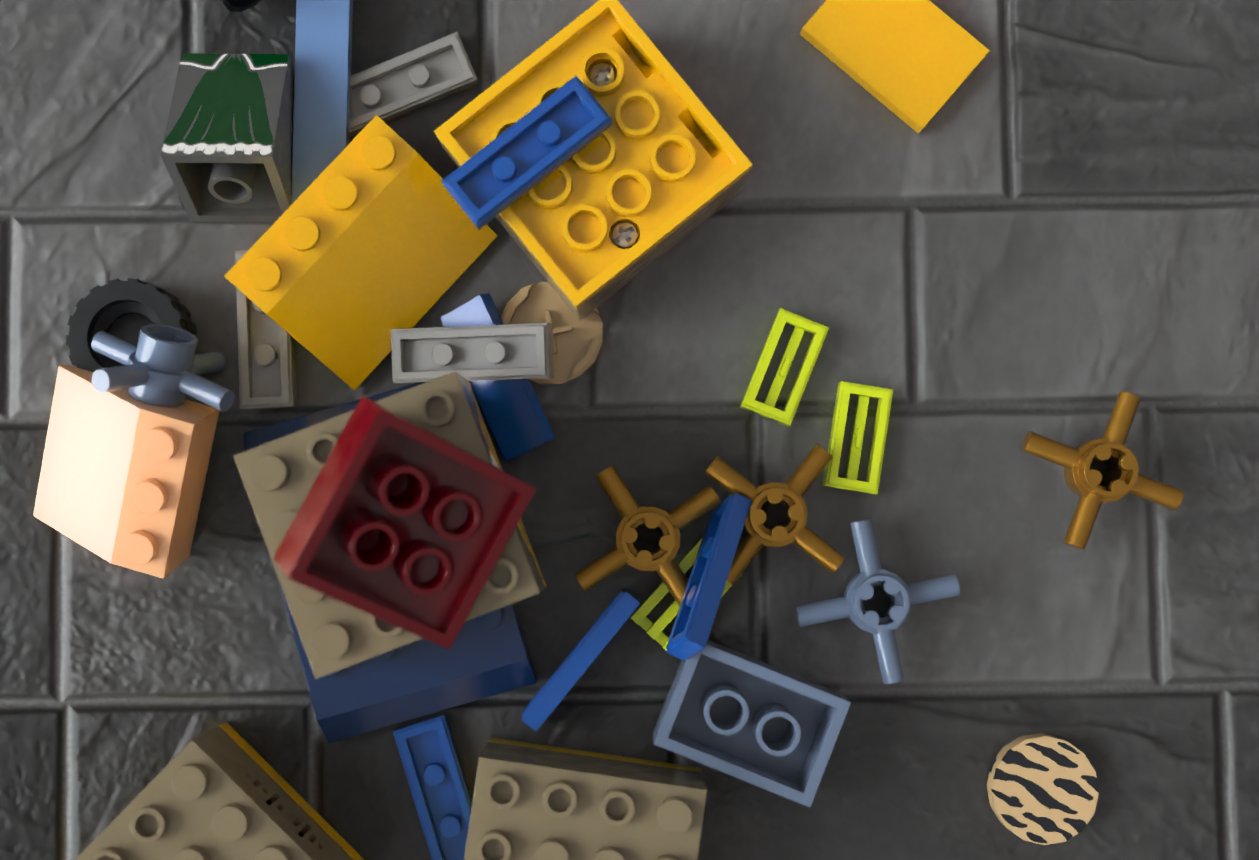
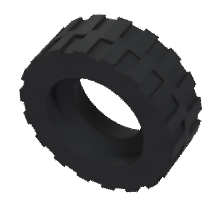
[66,278,198,372]

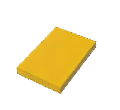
[800,0,990,134]

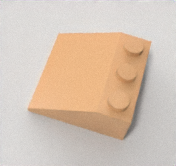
[33,364,219,579]

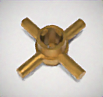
[1021,391,1184,550]
[704,444,845,585]
[574,465,722,607]

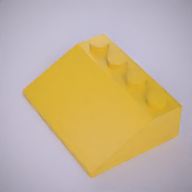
[224,115,498,391]

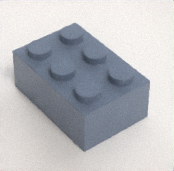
[652,640,851,807]

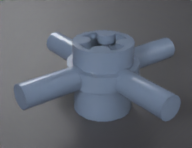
[91,324,235,412]
[795,519,960,684]

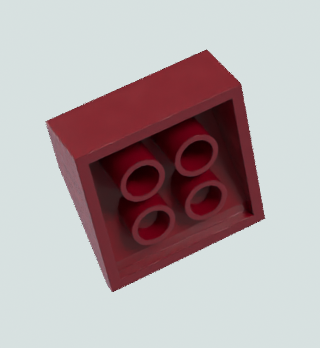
[273,395,536,650]

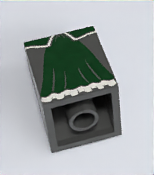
[160,53,295,223]

